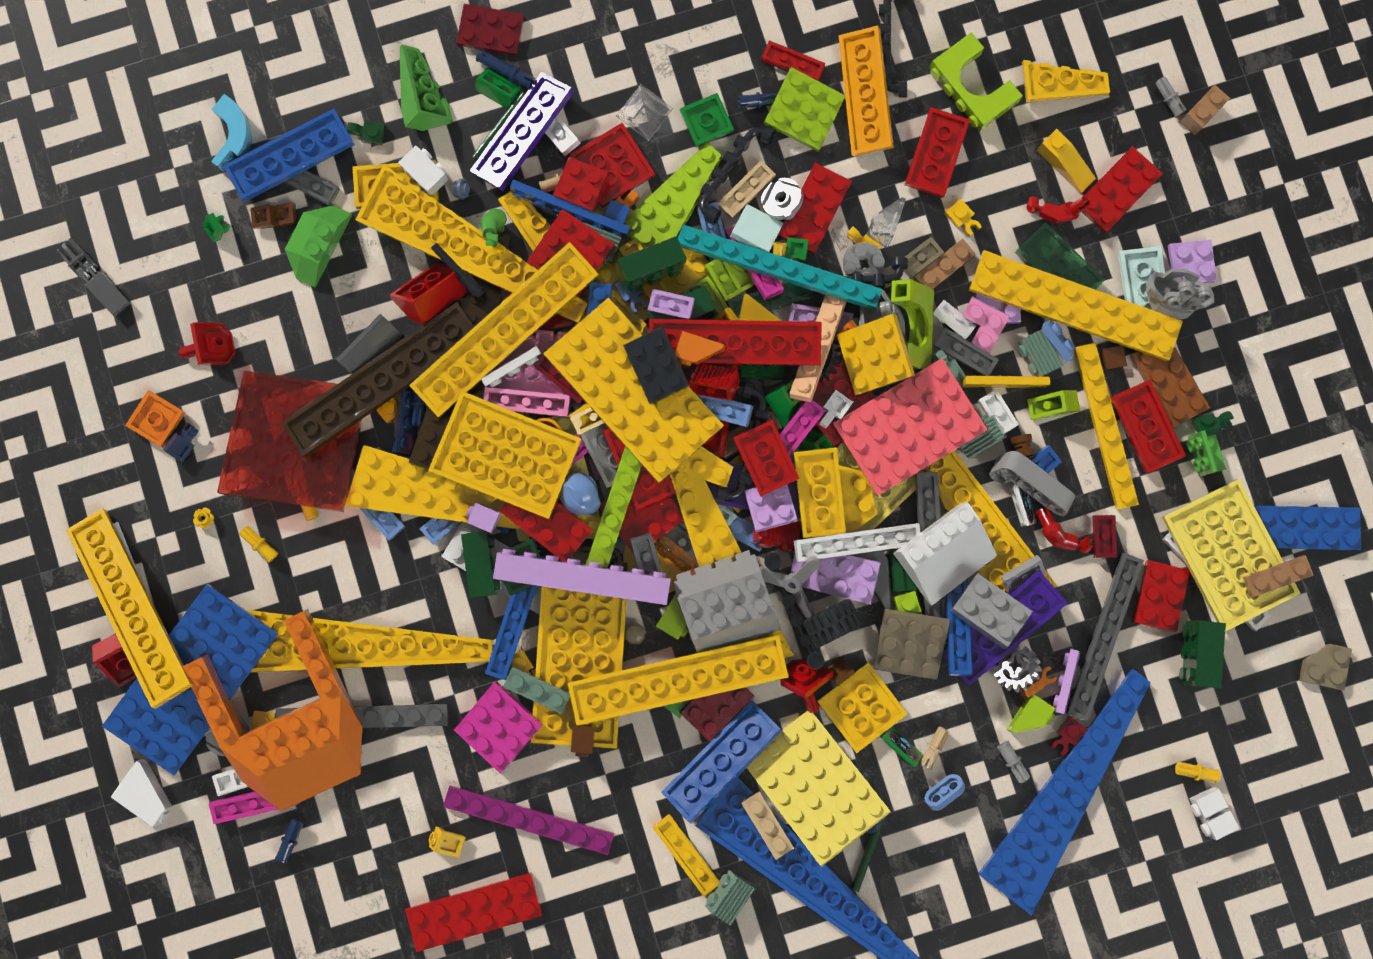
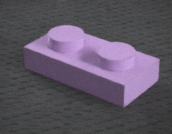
[648,289,695,320]

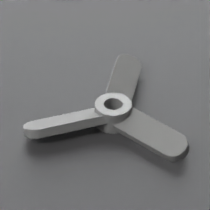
[759,557,820,619]

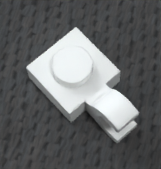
[819,390,853,429]

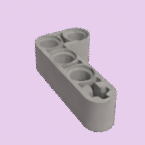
[989,451,1075,516]

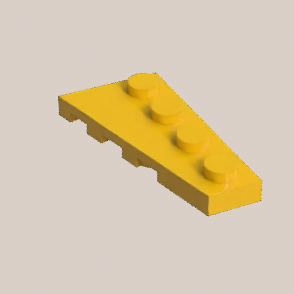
[1022,60,1110,102]

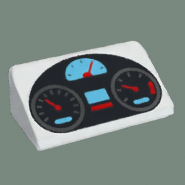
[1009,485,1036,527]

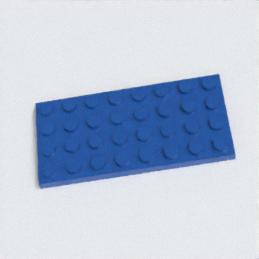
[102,584,279,775]

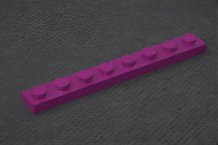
[443,785,614,855]

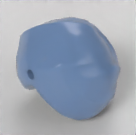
[559,473,601,515]

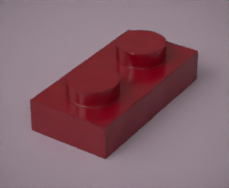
[1092,515,1117,558]

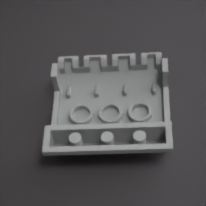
[673,550,781,653]

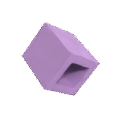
[466,503,502,533]

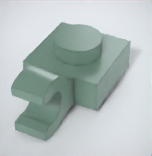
[933,350,966,382]

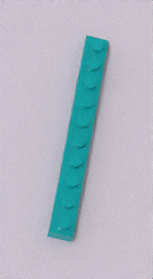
[678,225,882,311]

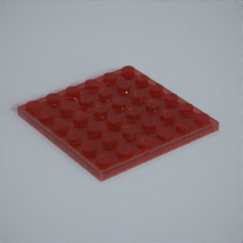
[217,371,362,512]

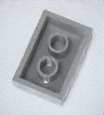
[950,574,1033,649]

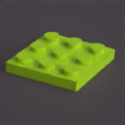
[763,67,845,152]

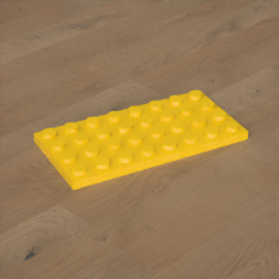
[543,297,724,483]
[531,586,627,749]

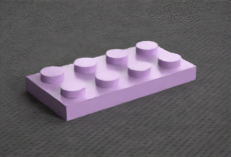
[790,553,881,605]

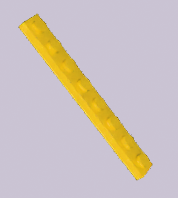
[1074,343,1139,510]

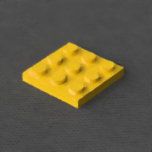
[837,314,915,395]
[817,662,907,753]

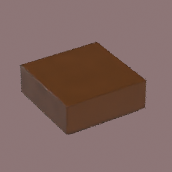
[1101,346,1127,370]
[826,657,855,686]

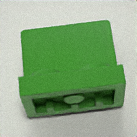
[1187,430,1226,477]

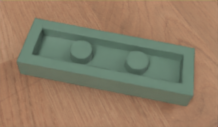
[503,666,570,714]

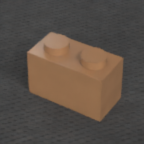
[1180,85,1230,135]

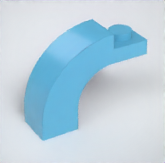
[211,94,252,172]

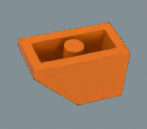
[675,331,725,366]

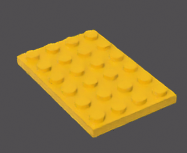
[428,391,582,519]

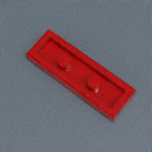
[761,40,826,81]

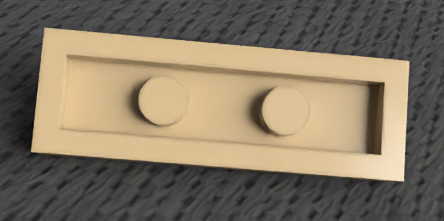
[718,161,776,219]
[741,791,794,860]

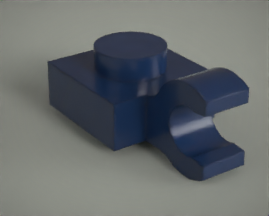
[163,423,199,462]

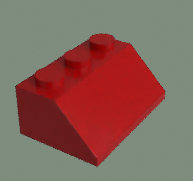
[389,262,468,324]
[92,633,137,688]

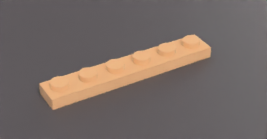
[790,295,847,402]

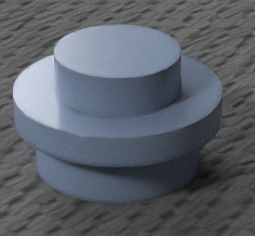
[452,179,470,200]

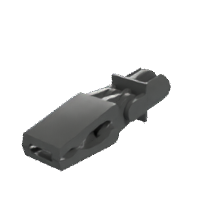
[56,237,131,317]

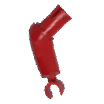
[1026,196,1092,224]
[1036,507,1093,553]

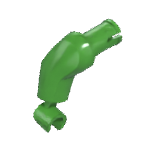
[480,209,507,247]

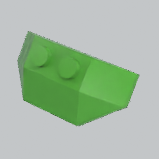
[285,205,352,288]

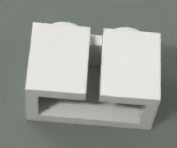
[398,146,448,196]
[1189,787,1240,840]

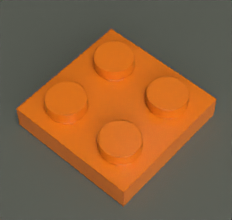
[125,390,186,448]

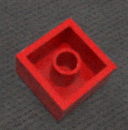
[553,157,609,212]

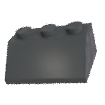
[336,313,405,374]

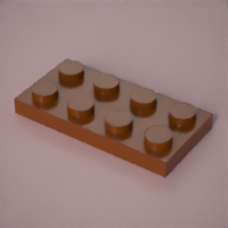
[1130,346,1210,428]

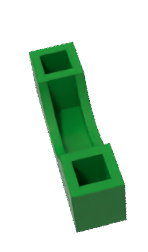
[765,380,834,452]

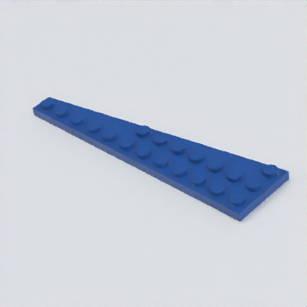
[978,669,1151,916]
[696,777,920,959]

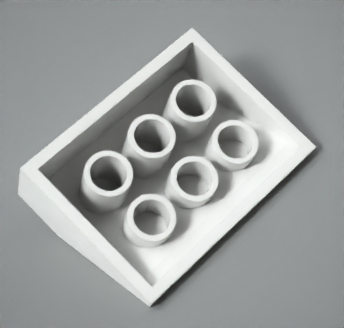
[893,502,997,606]

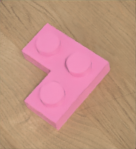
[962,296,1010,353]

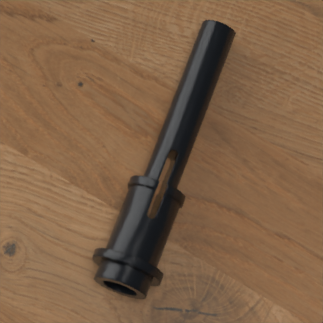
[431,243,485,300]

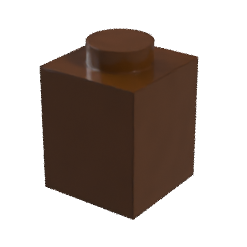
[571,723,596,757]

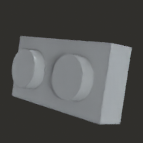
[1001,555,1046,594]

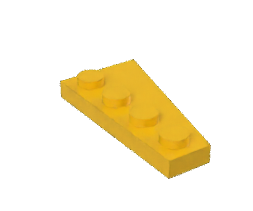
[675,446,733,487]

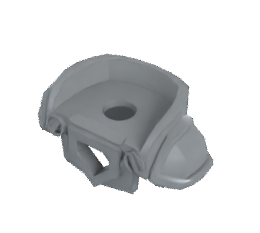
[1146,268,1214,320]
[859,287,905,338]

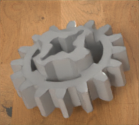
[993,645,1042,692]

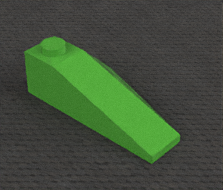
[400,44,453,131]

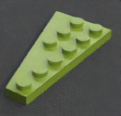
[624,142,722,249]

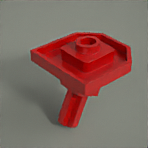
[179,322,236,365]
[780,659,833,713]

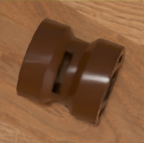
[1010,434,1036,457]

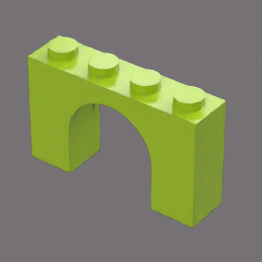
[929,32,1022,131]
[891,279,934,373]

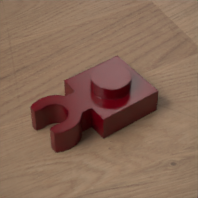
[1050,715,1088,756]

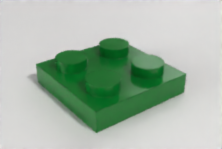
[680,93,734,148]

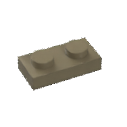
[904,237,944,279]

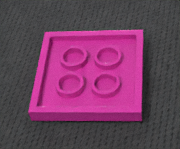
[454,681,544,774]

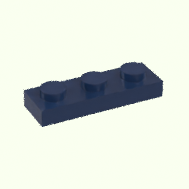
[391,390,417,456]

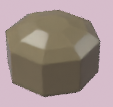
[625,624,645,644]

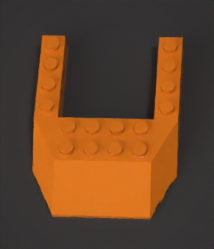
[182,609,362,811]

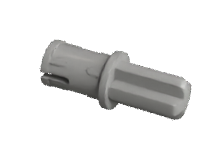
[1156,77,1187,117]
[997,740,1030,783]

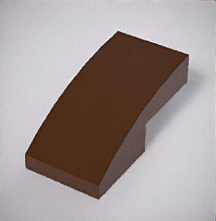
[250,202,298,229]

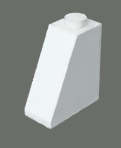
[111,759,172,827]

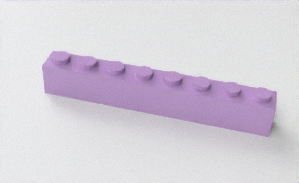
[493,549,671,605]

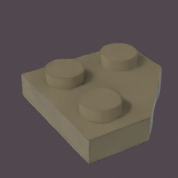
[1299,644,1352,691]

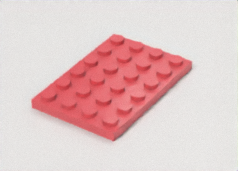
[833,358,988,497]

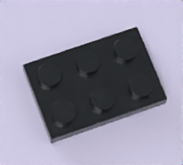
[623,327,690,405]

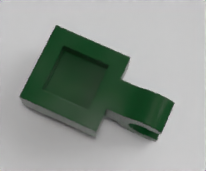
[347,120,386,146]
[1192,411,1234,436]

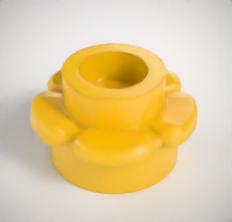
[193,508,214,529]

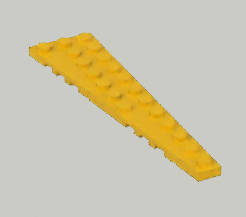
[356,164,588,324]
[345,445,601,539]
[924,451,1057,595]
[670,470,794,658]
[247,610,493,672]

